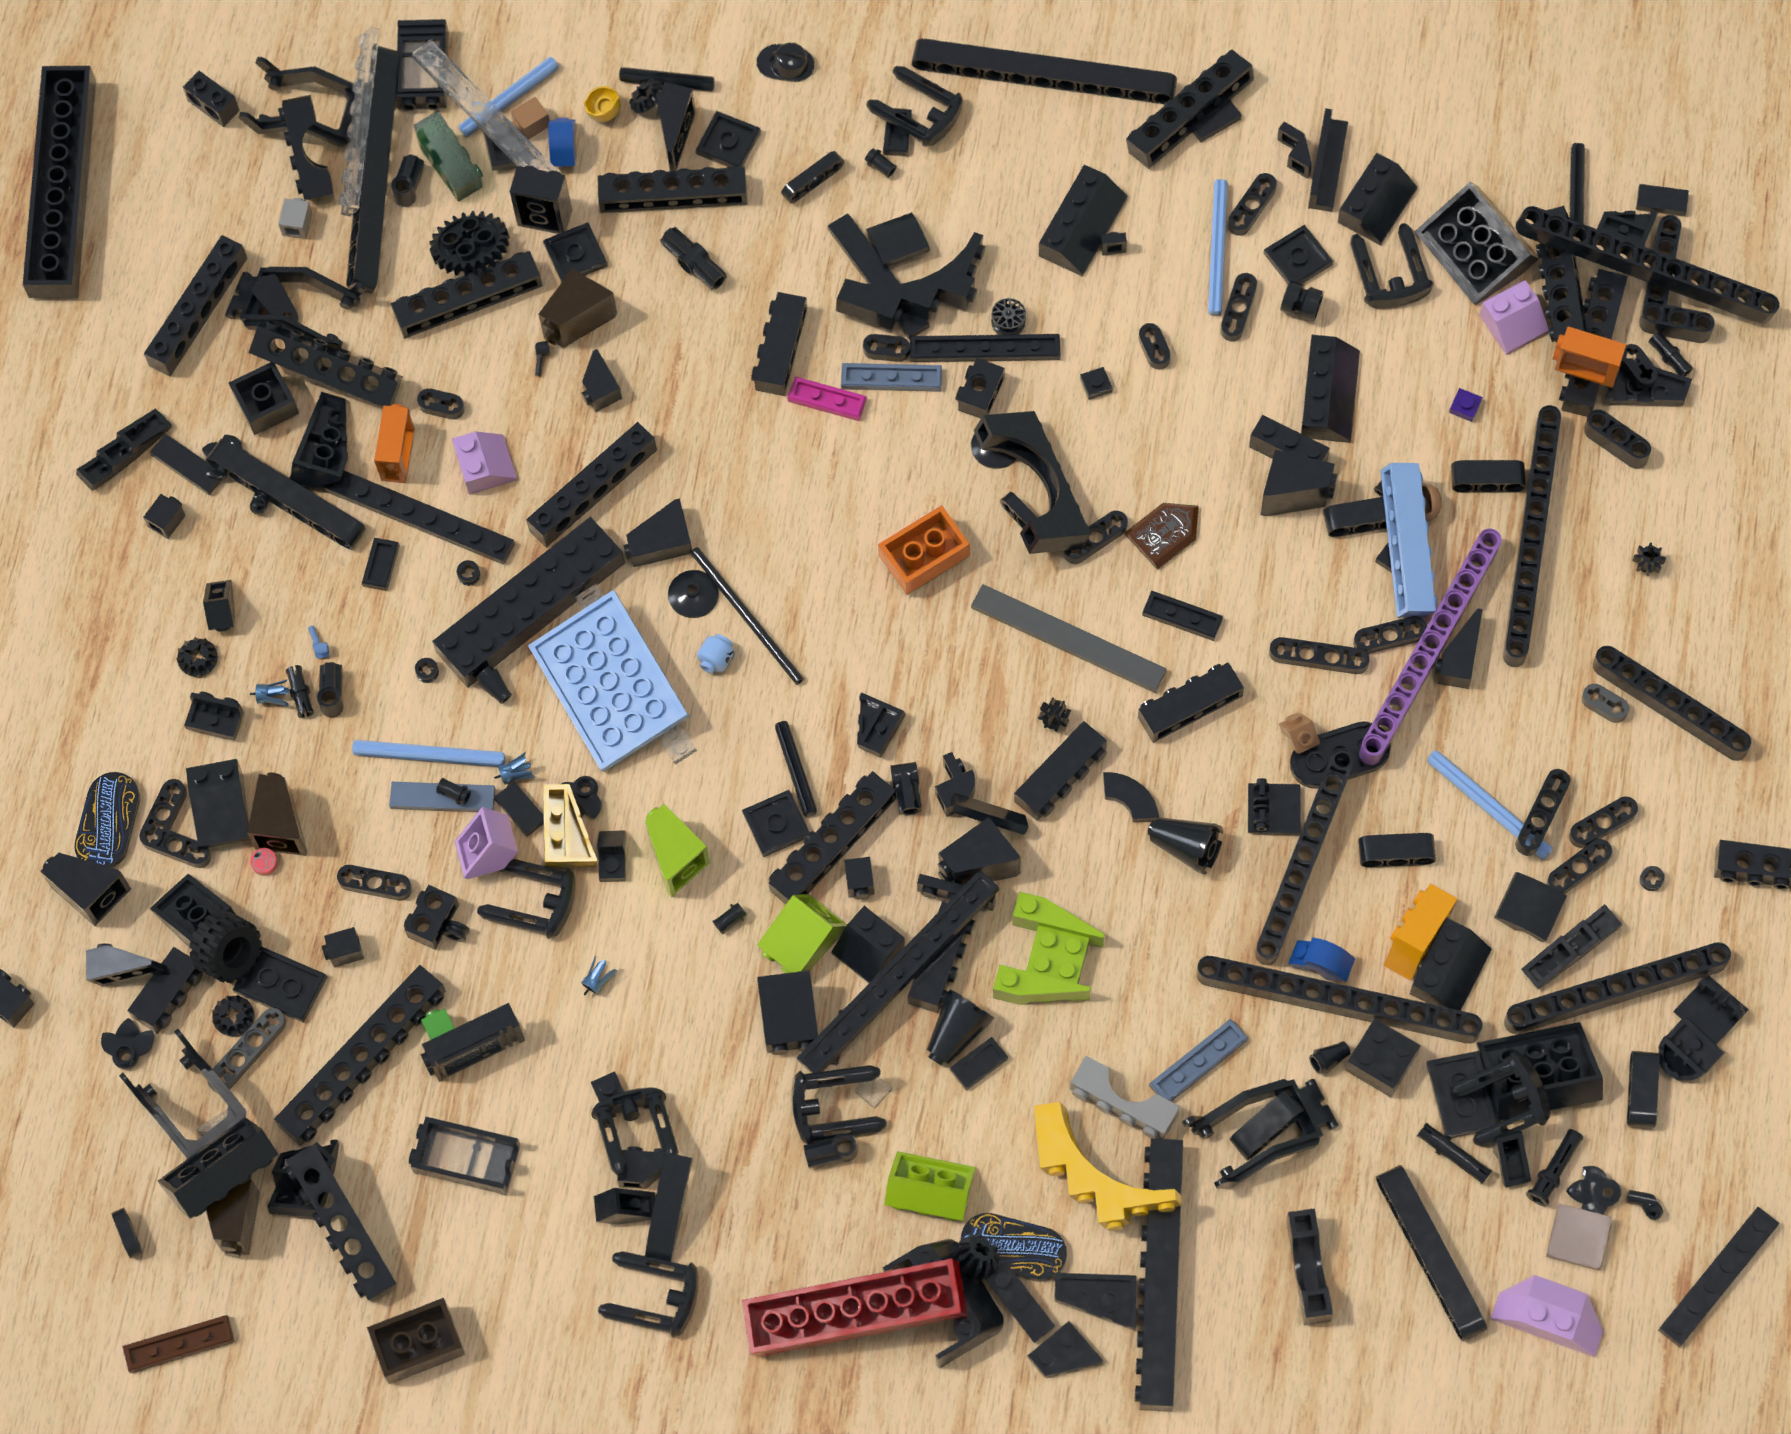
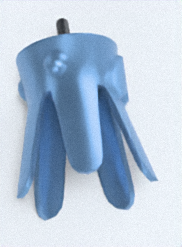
[250,679,290,706]
[494,752,535,785]
[580,956,617,995]

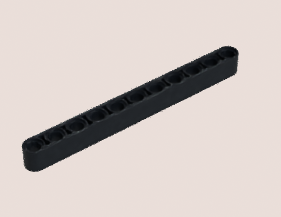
[911,39,1177,104]
[346,44,399,294]
[1516,206,1780,324]
[1503,405,1561,667]
[1197,956,1483,1044]

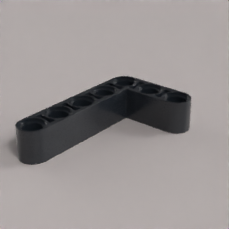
[1639,215,1715,343]

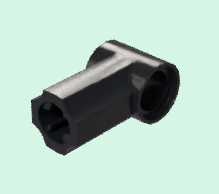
[391,154,425,207]
[317,662,343,718]
[890,762,921,816]
[803,1133,858,1169]

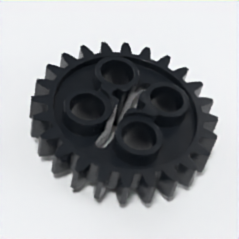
[429,211,510,276]

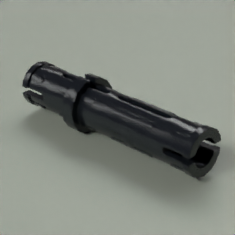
[1417,1122,1492,1184]

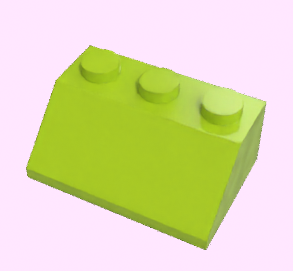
[884,1151,976,1221]

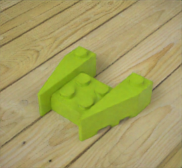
[993,891,1105,1005]

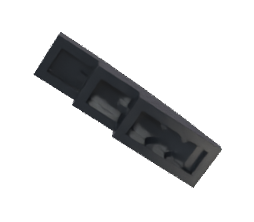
[76,408,172,491]
[1521,904,1623,990]
[645,1152,693,1262]

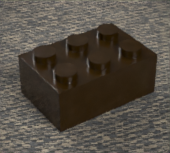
[367,1298,466,1384]

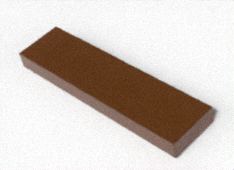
[122,1315,235,1374]

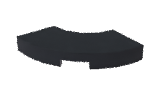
[1103,772,1159,822]

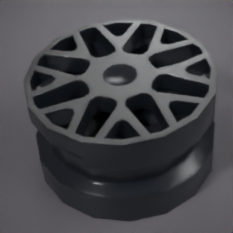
[991,298,1026,335]

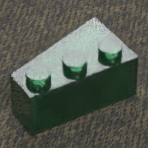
[414,110,483,202]

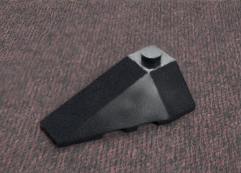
[290,392,348,489]

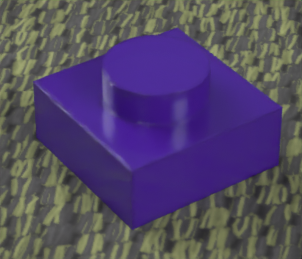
[1449,388,1483,422]

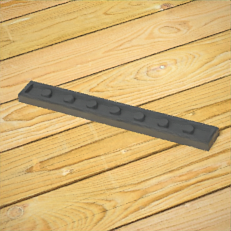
[971,584,1166,693]

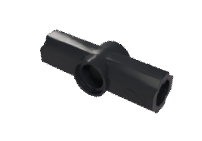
[660,227,727,291]

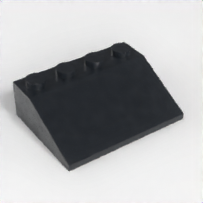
[1414,182,1539,305]
[1477,1022,1603,1121]

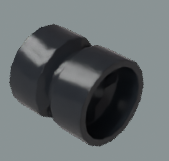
[1280,280,1324,322]

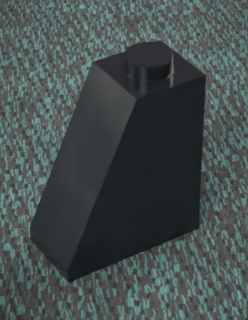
[623,498,692,567]

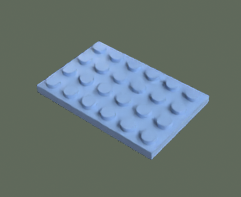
[528,590,690,772]

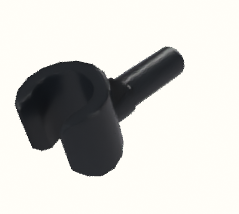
[535,341,550,377]

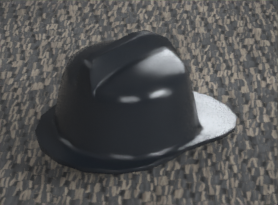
[757,42,814,82]

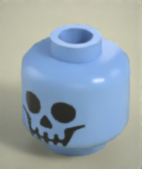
[697,634,735,674]

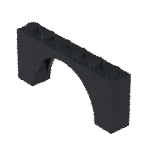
[974,411,1091,554]

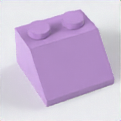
[1480,280,1549,355]
[452,431,517,495]
[455,807,518,879]

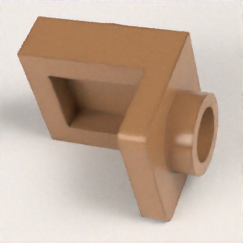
[1279,713,1320,754]

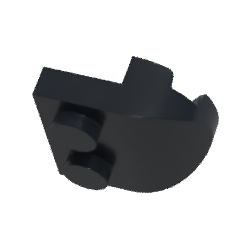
[1659,1016,1726,1081]

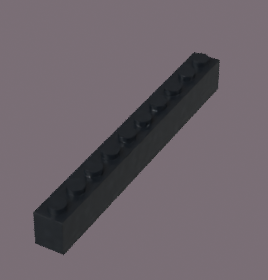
[1135,1138,1183,1412]

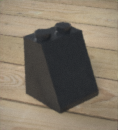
[1260,450,1338,516]
[937,817,1021,885]
[40,852,131,926]
[757,970,818,1055]

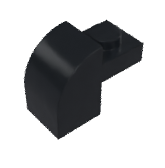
[935,752,975,817]

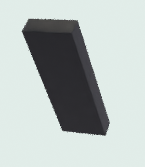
[150,433,223,495]
[1142,590,1223,641]
[950,793,1029,835]

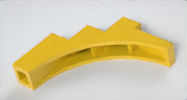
[1034,1102,1182,1231]

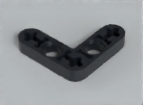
[139,779,211,868]

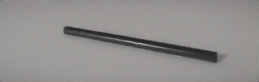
[690,547,804,685]

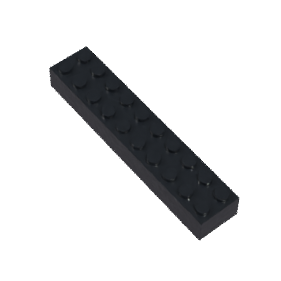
[23,66,96,298]

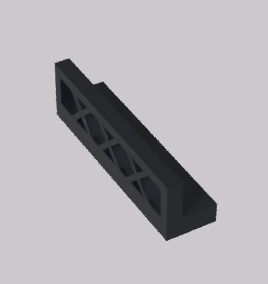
[1308,108,1348,212]

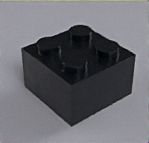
[228,362,299,435]
[1345,1018,1421,1098]

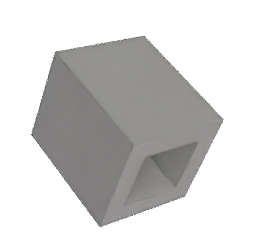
[278,198,313,239]

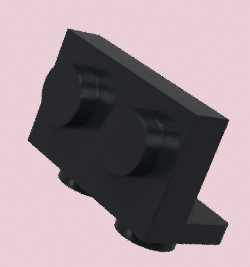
[184,691,244,741]

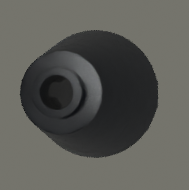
[1147,817,1223,874]
[926,989,994,1065]

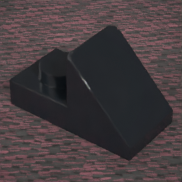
[597,830,626,882]
[1493,1130,1531,1188]

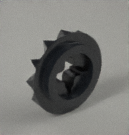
[629,78,663,114]
[176,637,218,677]
[212,994,254,1036]

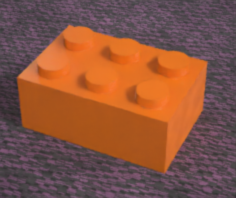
[878,505,970,595]

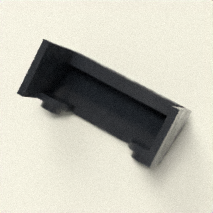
[882,1239,1004,1369]

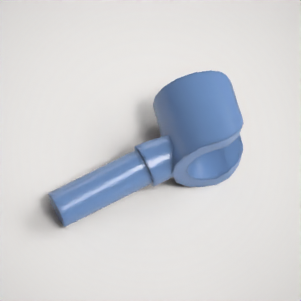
[308,626,329,658]

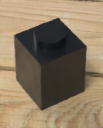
[143,494,186,539]
[844,857,875,899]
[322,927,364,967]

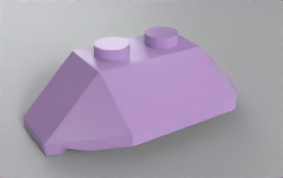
[1490,1275,1603,1357]

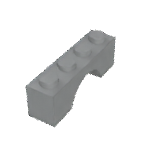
[1070,1056,1180,1139]

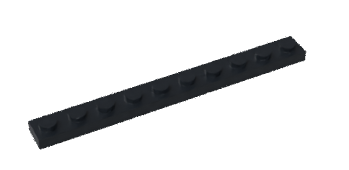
[797,870,1000,1073]

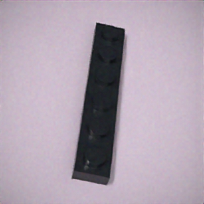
[1658,1207,1780,1348]

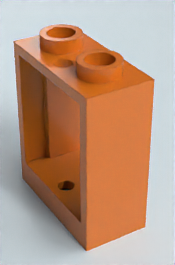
[1552,327,1626,388]
[374,404,415,483]

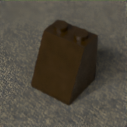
[538,269,617,348]
[247,772,307,856]
[206,1179,260,1258]

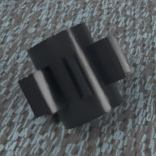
[1632,542,1666,576]
[1038,697,1071,732]

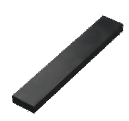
[827,213,930,340]
[910,334,1060,362]

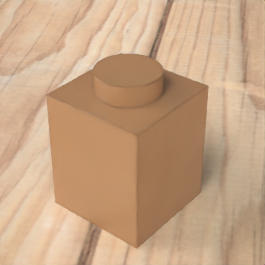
[510,97,550,141]

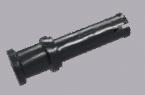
[1526,1129,1583,1207]

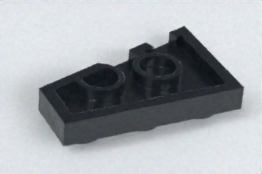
[1604,358,1692,405]

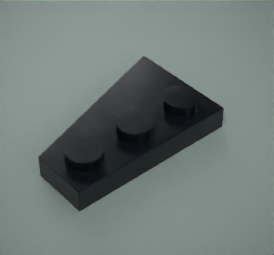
[1055,1273,1137,1331]

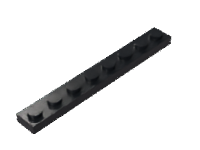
[322,470,515,565]

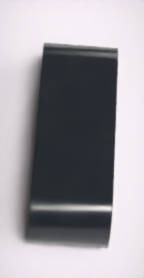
[1584,409,1651,469]
[1451,460,1526,493]
[1323,497,1387,537]
[1358,833,1436,868]
[1627,1050,1660,1128]
[1229,1090,1305,1161]

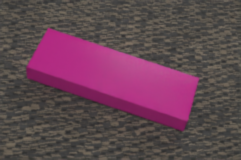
[788,376,867,421]

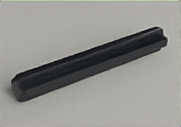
[619,67,715,91]
[1570,143,1585,224]
[775,721,817,817]

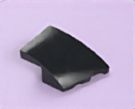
[267,1140,339,1217]

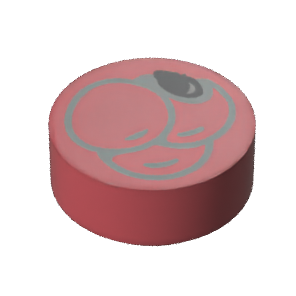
[250,848,278,875]

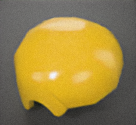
[584,86,621,122]

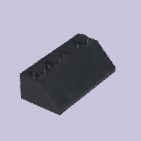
[1039,164,1128,277]
[1301,334,1360,443]
[158,1117,279,1219]

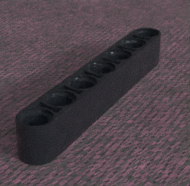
[206,439,366,550]
[1593,646,1751,761]
[1376,1165,1487,1342]

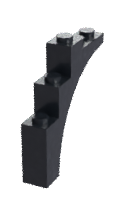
[836,232,986,331]

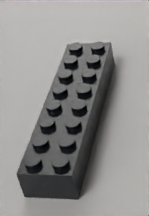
[432,516,625,688]

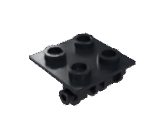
[1248,778,1300,834]
[1673,975,1749,1044]

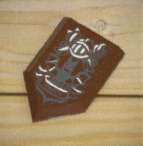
[1124,503,1199,570]

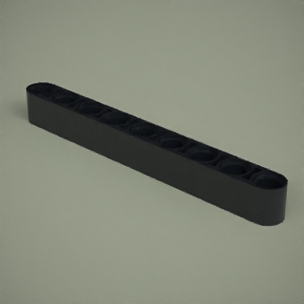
[1255,748,1354,965]
[1504,942,1731,1034]

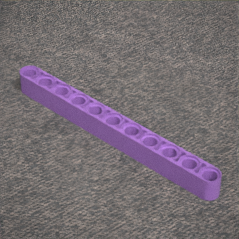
[1359,528,1502,765]

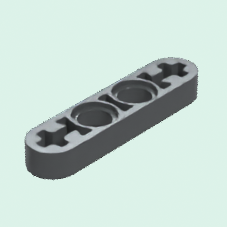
[207,1008,286,1093]

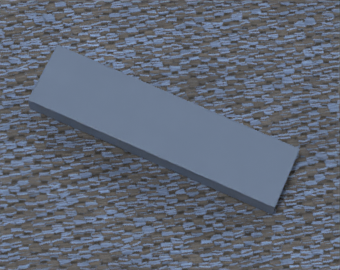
[841,363,942,392]
[389,781,495,812]
[1149,1019,1248,1102]

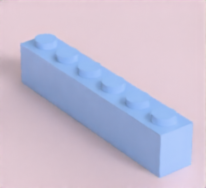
[1380,463,1437,618]

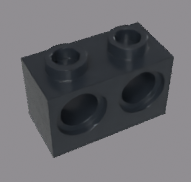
[183,70,240,127]
[404,884,459,950]

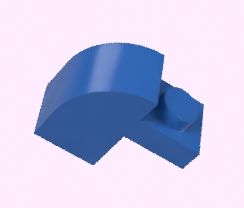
[548,117,576,167]
[1288,937,1355,982]

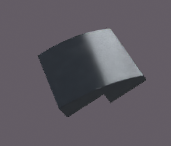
[866,212,930,268]
[1494,872,1567,942]

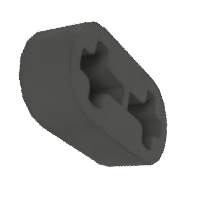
[1582,684,1629,723]

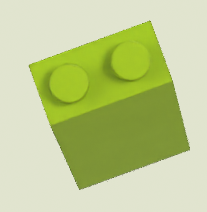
[645,804,710,897]
[757,894,847,973]

